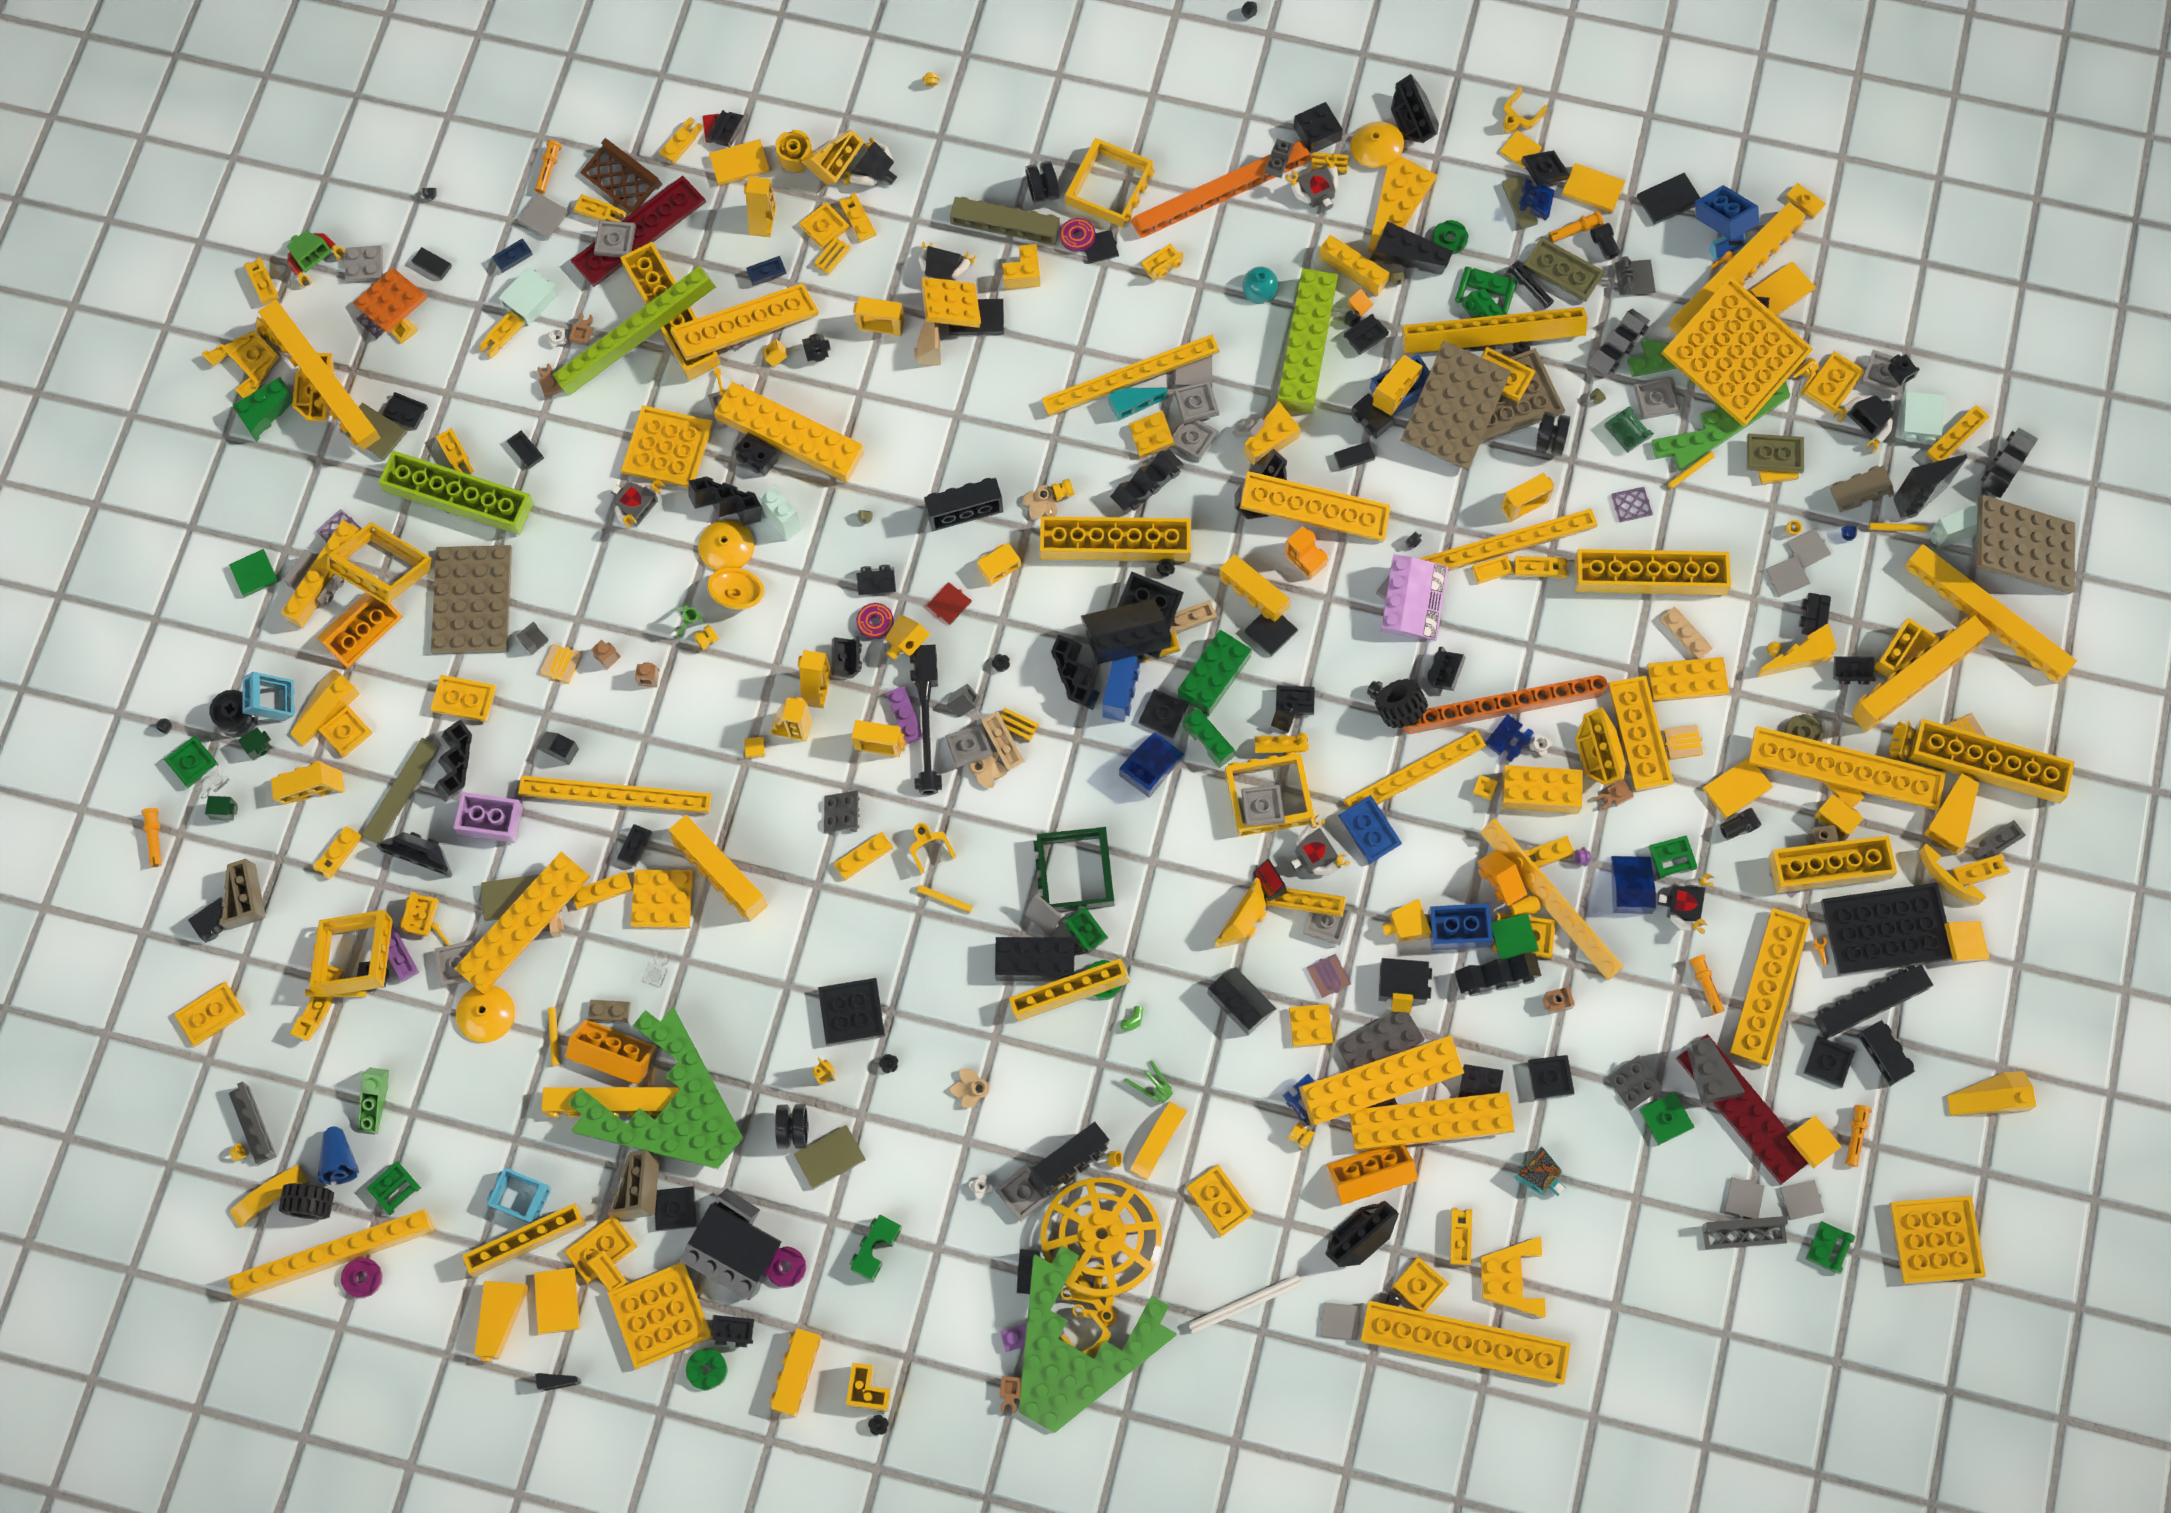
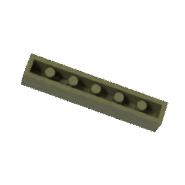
[950,197,1060,245]

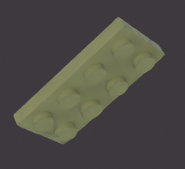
[1523,237,1605,302]

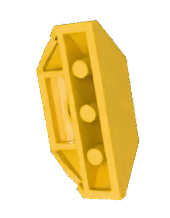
[292,353,335,421]
[1575,707,1626,786]
[1215,877,1267,948]

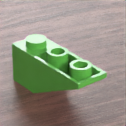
[357,1067,389,1134]

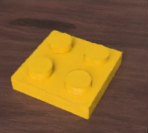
[1128,410,1175,458]
[1289,1004,1333,1047]

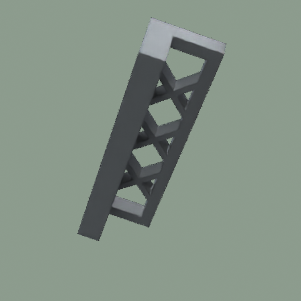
[229,1081,277,1165]
[1702,1216,1788,1250]

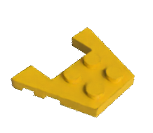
[201,331,279,398]
[1480,1237,1546,1318]

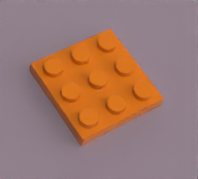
[353,268,427,333]

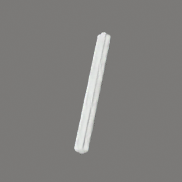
[1188,1275,1302,1333]

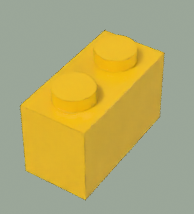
[977,543,1021,586]
[1814,794,1864,840]

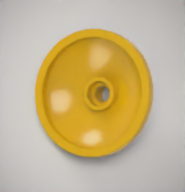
[1350,121,1404,168]
[698,519,754,571]
[707,568,764,610]
[456,985,515,1043]

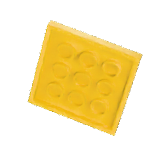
[621,405,714,488]
[1889,1196,1986,1284]
[607,1262,711,1370]

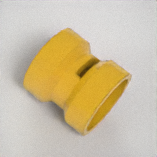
[1051,478,1074,502]
[693,624,719,651]
[1288,1122,1315,1150]

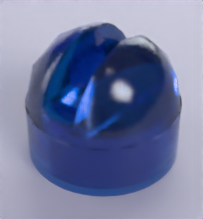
[1841,526,1857,541]

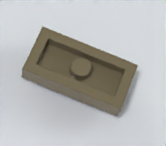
[588,1000,631,1023]

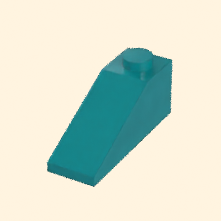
[1108,387,1168,421]

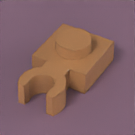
[569,313,593,346]
[537,363,563,398]
[1596,780,1634,810]
[999,1376,1022,1414]

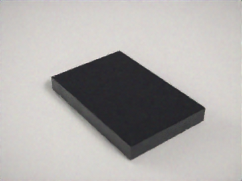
[1637,172,1700,225]
[949,299,1004,335]

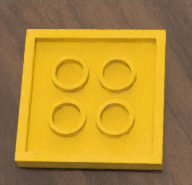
[921,277,981,328]
[631,869,694,929]

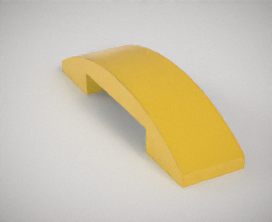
[1919,843,1986,905]
[290,965,344,1042]
[1130,1102,1187,1180]
[230,1165,310,1228]

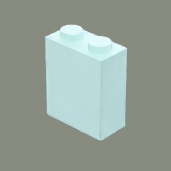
[498,267,558,326]
[1900,391,1944,444]
[759,486,802,541]
[1930,504,1978,549]

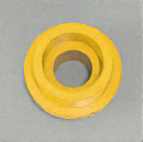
[922,72,940,86]

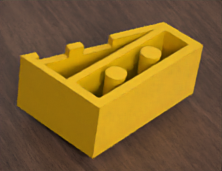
[801,130,864,185]
[744,176,776,237]
[1372,355,1423,416]
[1244,401,1301,465]
[1874,617,1940,678]
[797,650,832,708]
[770,697,812,741]
[271,761,345,804]

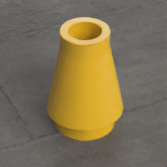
[1509,895,1540,916]

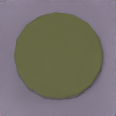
[1784,714,1824,742]

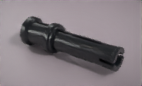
[1507,260,1554,309]

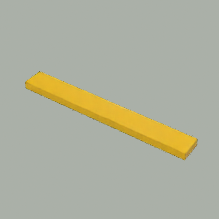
[1343,730,1486,809]

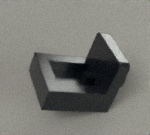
[1271,699,1299,733]

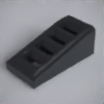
[535,1373,581,1392]

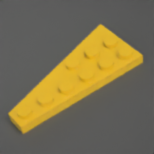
[1368,156,1437,254]

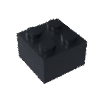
[1293,102,1343,154]

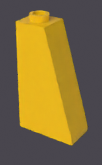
[1924,773,1979,855]
[474,1281,529,1362]

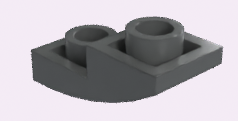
[1264,139,1294,178]

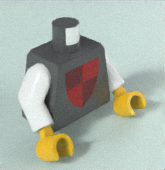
[1285,153,1339,211]
[611,480,665,529]
[1290,814,1350,875]

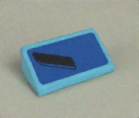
[1709,233,1746,260]

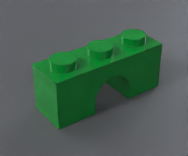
[1183,708,1235,769]
[849,1214,902,1282]

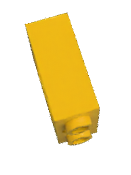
[853,297,905,336]
[1501,473,1554,522]
[851,720,906,757]

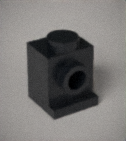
[1887,354,1920,386]

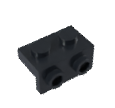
[856,564,896,595]
[832,636,862,678]
[1427,646,1466,691]
[1833,656,1876,685]
[710,1315,754,1348]

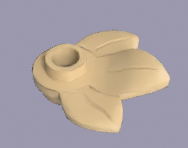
[1022,485,1058,521]
[969,751,1007,788]
[949,1069,989,1108]

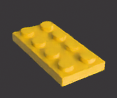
[1647,657,1729,702]

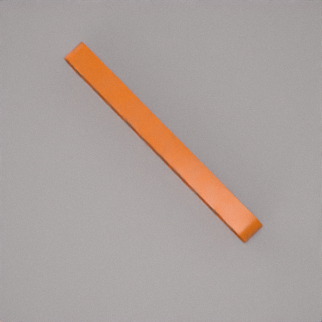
[1131,141,1312,238]
[1403,675,1608,734]

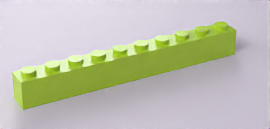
[552,266,716,395]

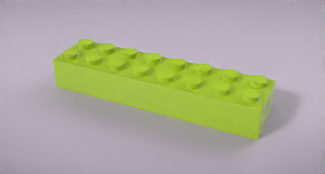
[1277,268,1338,414]
[378,451,534,535]

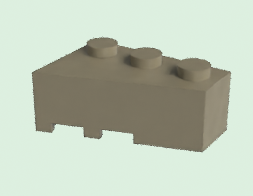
[1830,465,1894,513]
[219,859,266,929]
[607,1150,660,1220]

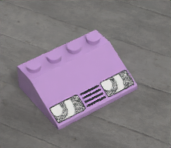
[1380,554,1448,641]

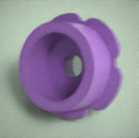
[1574,847,1591,866]

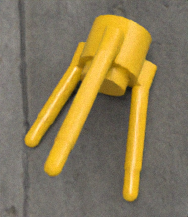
[1792,358,1819,396]

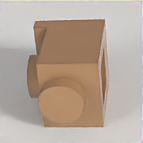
[591,639,621,670]
[635,662,660,687]
[1542,986,1575,1015]

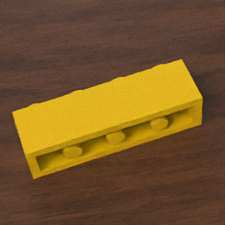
[1318,234,1390,296]
[1219,554,1290,622]
[769,1328,822,1418]

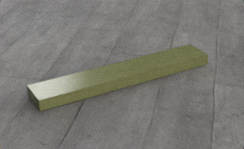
[362,738,440,844]

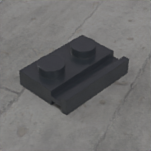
[707,110,746,148]
[1343,313,1389,355]
[382,392,428,430]
[1276,685,1315,715]

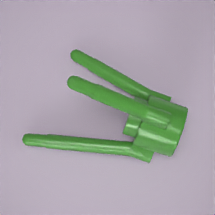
[675,605,703,638]
[1124,1060,1173,1104]

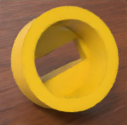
[1785,520,1802,536]
[1767,641,1783,658]
[229,1143,247,1161]
[1106,1151,1122,1167]

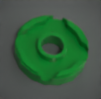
[1432,220,1469,255]

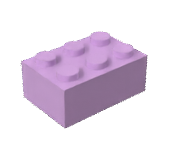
[454,792,523,843]

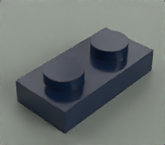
[492,238,533,273]
[746,256,787,286]

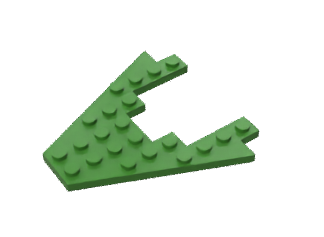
[1627,339,1790,471]
[568,1007,743,1170]
[1019,1245,1177,1433]

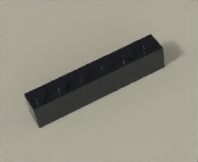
[1814,964,1933,1039]

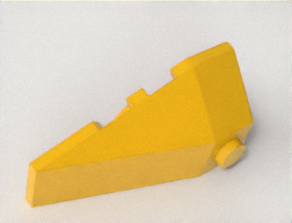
[1757,624,1837,677]
[290,669,360,746]
[1947,1071,2036,1116]

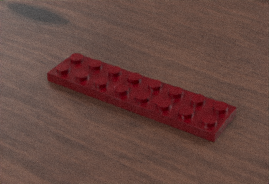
[571,175,706,287]
[1676,1034,1808,1185]

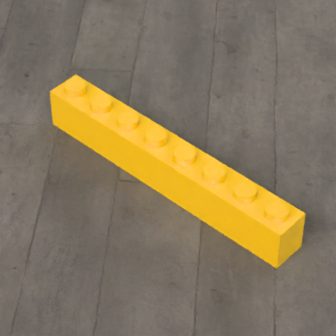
[542,1087,680,1118]

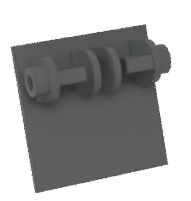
[1614,256,1656,295]
[824,790,860,833]
[1607,1055,1663,1111]

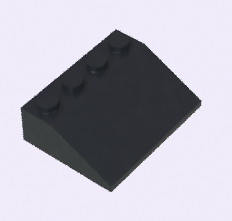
[1893,454,1968,518]
[1117,571,1184,660]
[1081,599,1172,665]
[680,1203,782,1300]

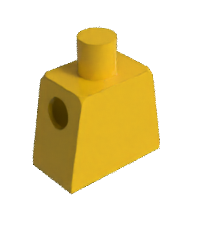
[885,614,930,660]
[1382,899,1431,942]

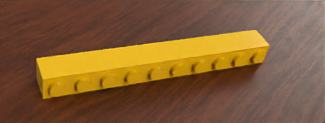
[1668,202,1806,335]
[258,299,381,451]
[1402,307,1588,354]
[1904,544,2077,683]
[228,1209,435,1300]

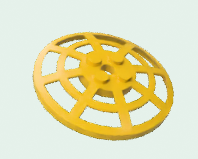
[1040,1177,1162,1298]

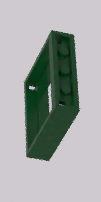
[1033,827,1115,912]

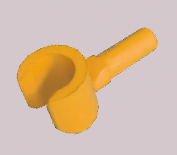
[1710,251,1735,269]
[1813,937,1828,966]

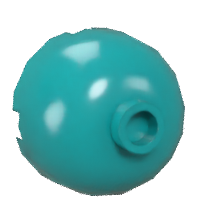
[1242,266,1279,304]

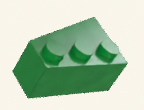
[232,377,293,442]

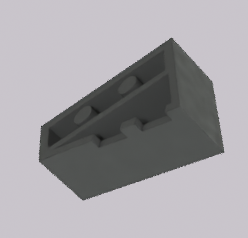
[1686,1038,1745,1105]

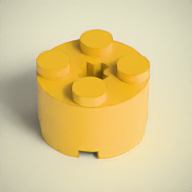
[775,130,813,173]

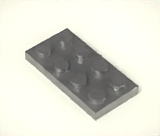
[1336,1011,1425,1069]

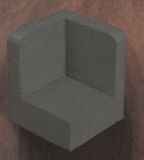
[517,622,549,655]
[946,684,979,717]

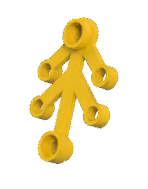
[1061,1264,1118,1327]

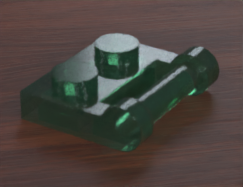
[1604,407,1654,453]

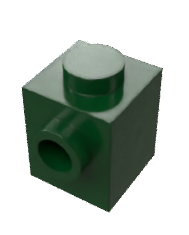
[238,727,272,760]
[205,796,238,821]

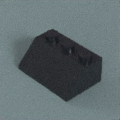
[1207,967,1277,1036]

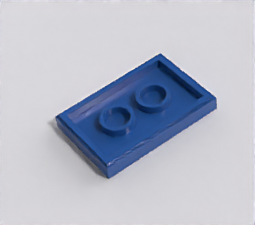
[1338,795,1402,865]

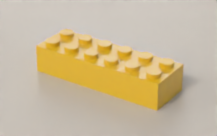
[668,814,768,921]
[1768,835,1897,893]

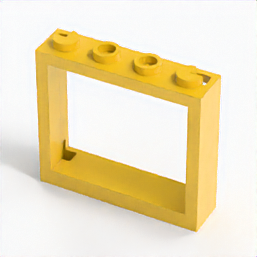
[1065,138,1155,228]
[326,522,431,605]
[1225,752,1314,837]
[308,910,393,997]

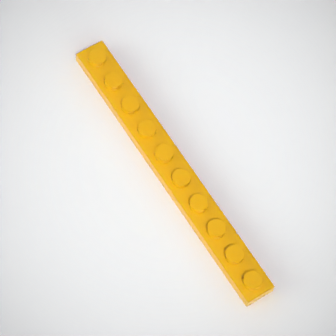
[1042,334,1219,417]
[1418,508,1598,571]
[518,776,712,814]
[1480,819,1624,980]

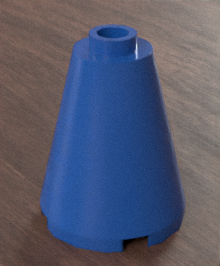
[318,1126,359,1185]

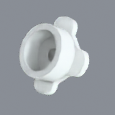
[548,328,568,347]
[1529,734,1552,756]
[969,1175,993,1199]

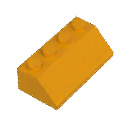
[317,592,403,669]
[565,1019,657,1085]
[1326,1145,1418,1205]

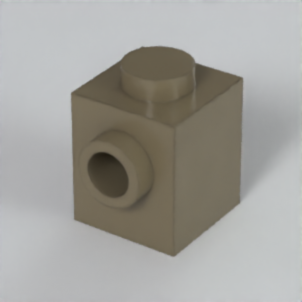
[1806,825,1839,845]

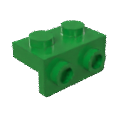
[1462,288,1505,318]
[1064,906,1109,952]

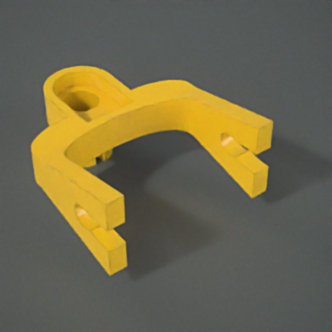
[1503,86,1547,133]
[910,823,956,875]
[1060,1310,1111,1358]

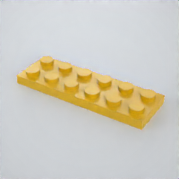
[1608,676,1674,791]

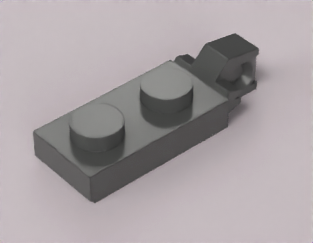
[1972,820,2026,860]

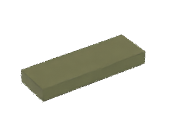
[1502,176,1538,230]

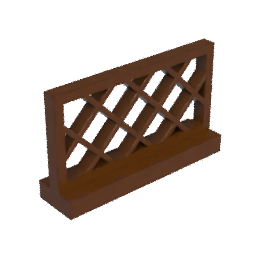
[580,138,662,213]

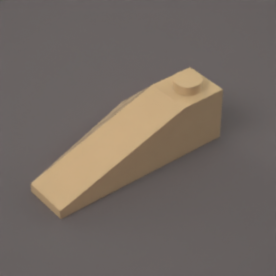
[914,318,941,366]

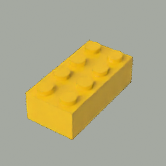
[1501,765,1583,814]

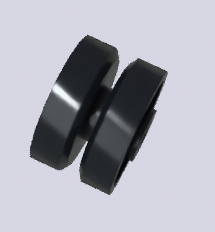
[1025,160,1059,205]
[1536,411,1570,456]
[209,690,258,738]
[775,1104,809,1149]

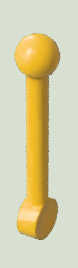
[714,368,726,396]
[432,923,450,946]

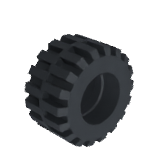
[1375,679,1428,728]
[278,1183,334,1220]

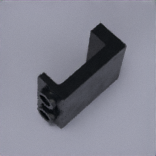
[1378,958,1432,1004]

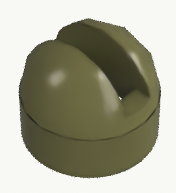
[1389,272,1404,285]
[1590,388,1606,404]
[858,510,873,524]

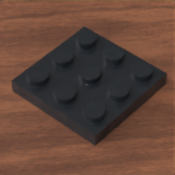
[818,978,885,1046]

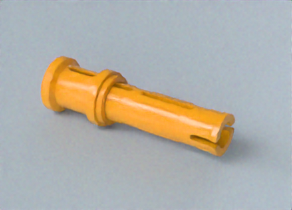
[534,140,562,194]
[1548,210,1603,243]
[141,808,162,867]
[1688,954,1725,1015]
[1845,1105,1872,1167]

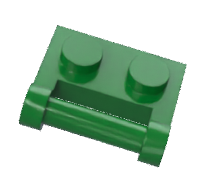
[1648,835,1697,879]
[366,1161,421,1215]
[1805,1221,1855,1274]

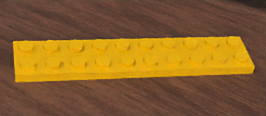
[1748,726,1946,811]
[1360,1300,1571,1385]

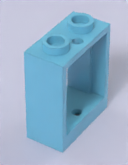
[243,672,295,721]
[487,1167,552,1224]

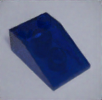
[1611,856,1656,914]

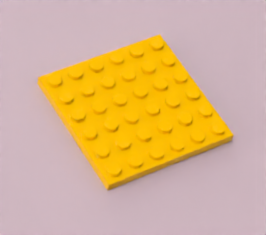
[1661,276,1813,427]

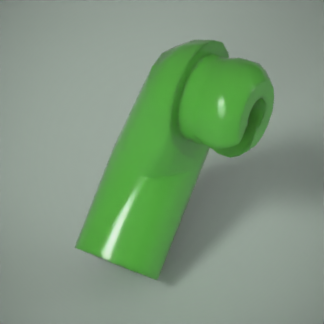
[1120,1006,1144,1031]

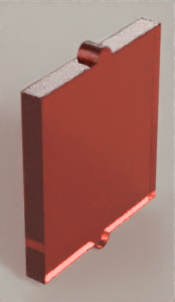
[927,582,972,625]

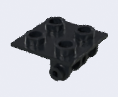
[1458,1064,1504,1098]

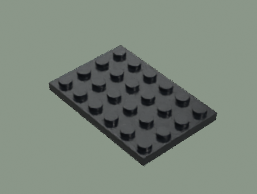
[1821,883,1953,976]

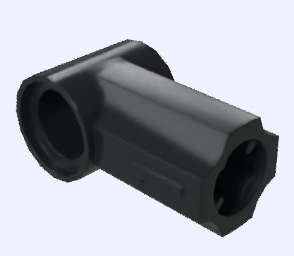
[1590,223,1620,260]
[1719,808,1762,841]

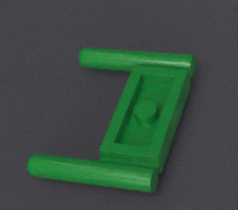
[1455,266,1517,315]

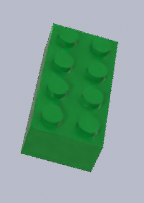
[1177,629,1252,716]

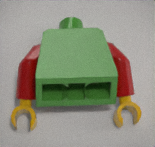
[287,231,345,288]

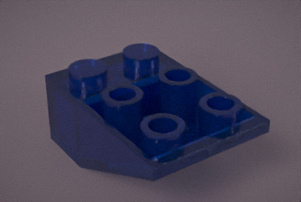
[1119,732,1185,798]

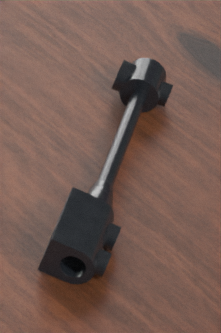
[910,644,942,795]

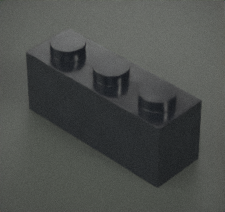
[1857,1020,1915,1087]

